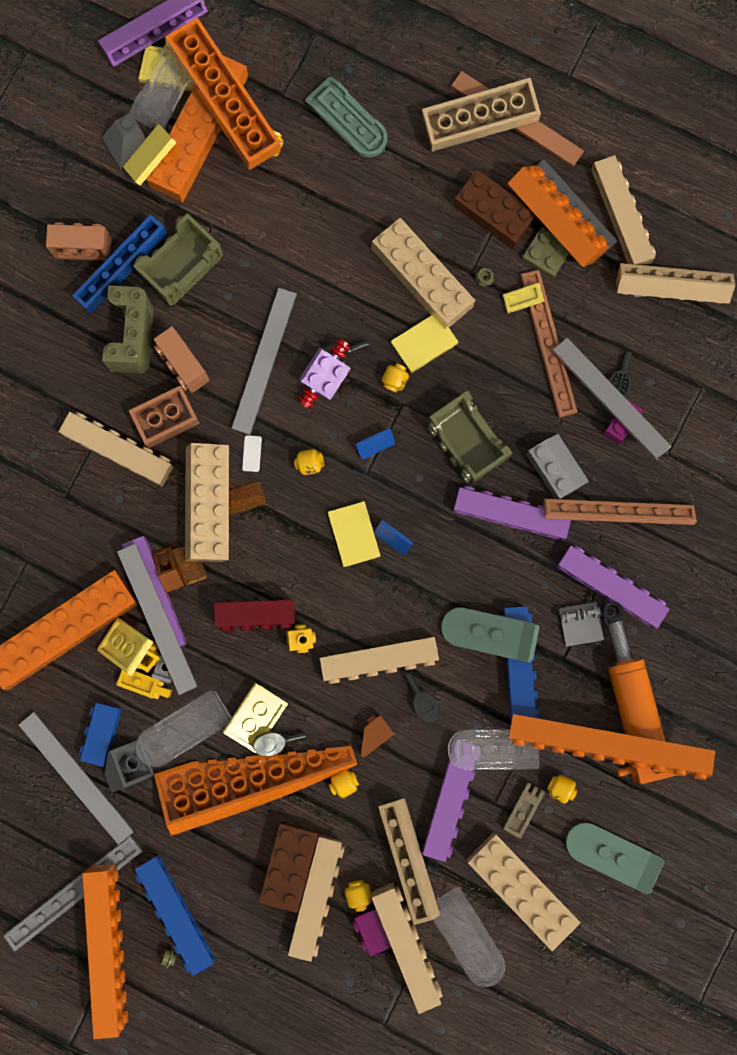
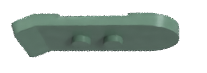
[305,77,387,158]
[442,608,539,663]
[565,822,664,894]

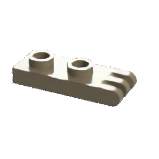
[503,782,545,839]

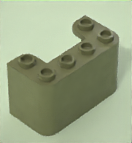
[133,213,223,306]
[102,286,154,374]
[427,391,512,484]

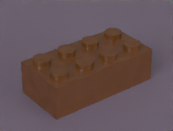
[453,170,536,249]
[259,821,319,913]

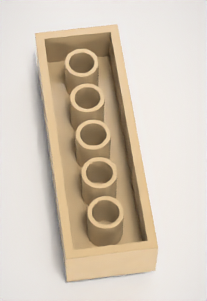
[422,78,541,152]
[371,218,475,330]
[185,443,229,562]
[466,832,580,951]
[371,882,443,1014]

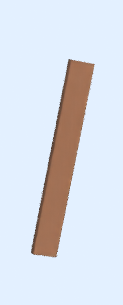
[451,71,584,168]
[520,270,577,418]
[543,499,697,525]

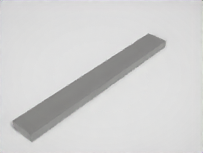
[232,288,297,435]
[553,338,671,460]
[117,544,198,695]
[19,712,134,845]
[3,835,143,951]

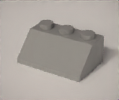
[526,434,589,499]

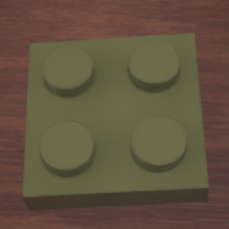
[522,227,570,278]

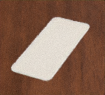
[242,436,262,472]

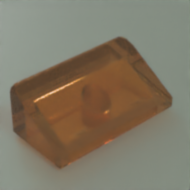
[229,481,267,515]
[171,546,207,586]

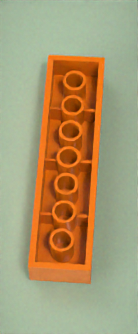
[165,17,281,170]
[146,55,248,203]
[0,570,139,690]
[83,864,128,1039]

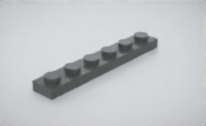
[536,160,618,253]

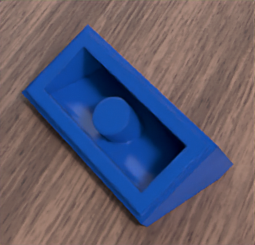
[356,428,395,459]
[374,520,413,555]

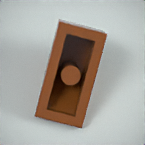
[153,546,184,593]
[361,714,394,758]

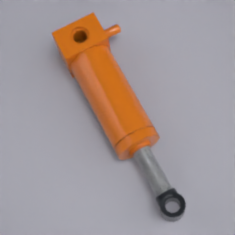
[601,601,677,784]

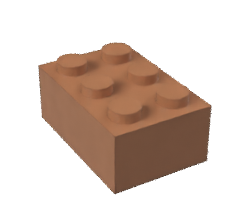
[46,223,112,261]
[153,326,210,394]
[129,385,200,448]

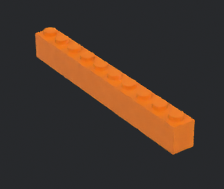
[509,714,715,780]

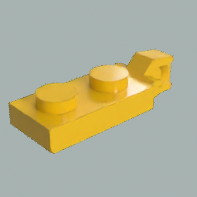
[116,670,172,699]

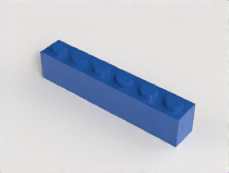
[72,214,167,315]
[502,607,539,724]
[135,855,216,976]

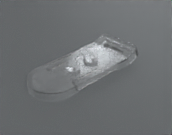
[130,45,189,130]
[136,690,231,767]
[448,730,540,770]
[433,887,505,987]

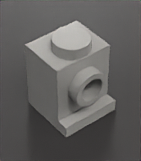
[151,655,173,683]

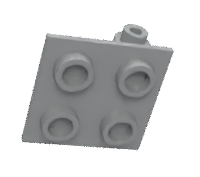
[559,602,604,647]

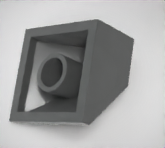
[102,112,146,170]
[105,739,154,793]

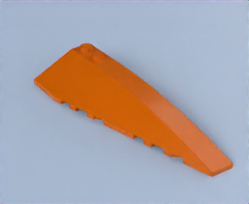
[154,746,357,836]

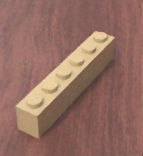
[591,155,656,266]
[616,263,735,304]
[59,412,173,487]
[320,637,439,684]
[378,798,440,925]
[288,835,345,962]

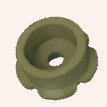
[476,268,494,286]
[160,948,176,969]

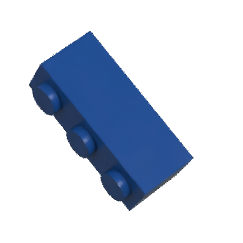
[79,703,122,767]

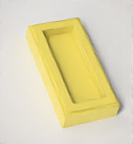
[503,283,545,313]

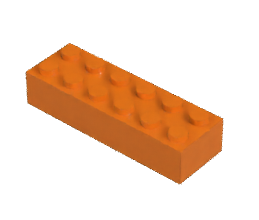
[508,166,609,267]

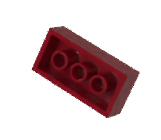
[214,600,296,632]

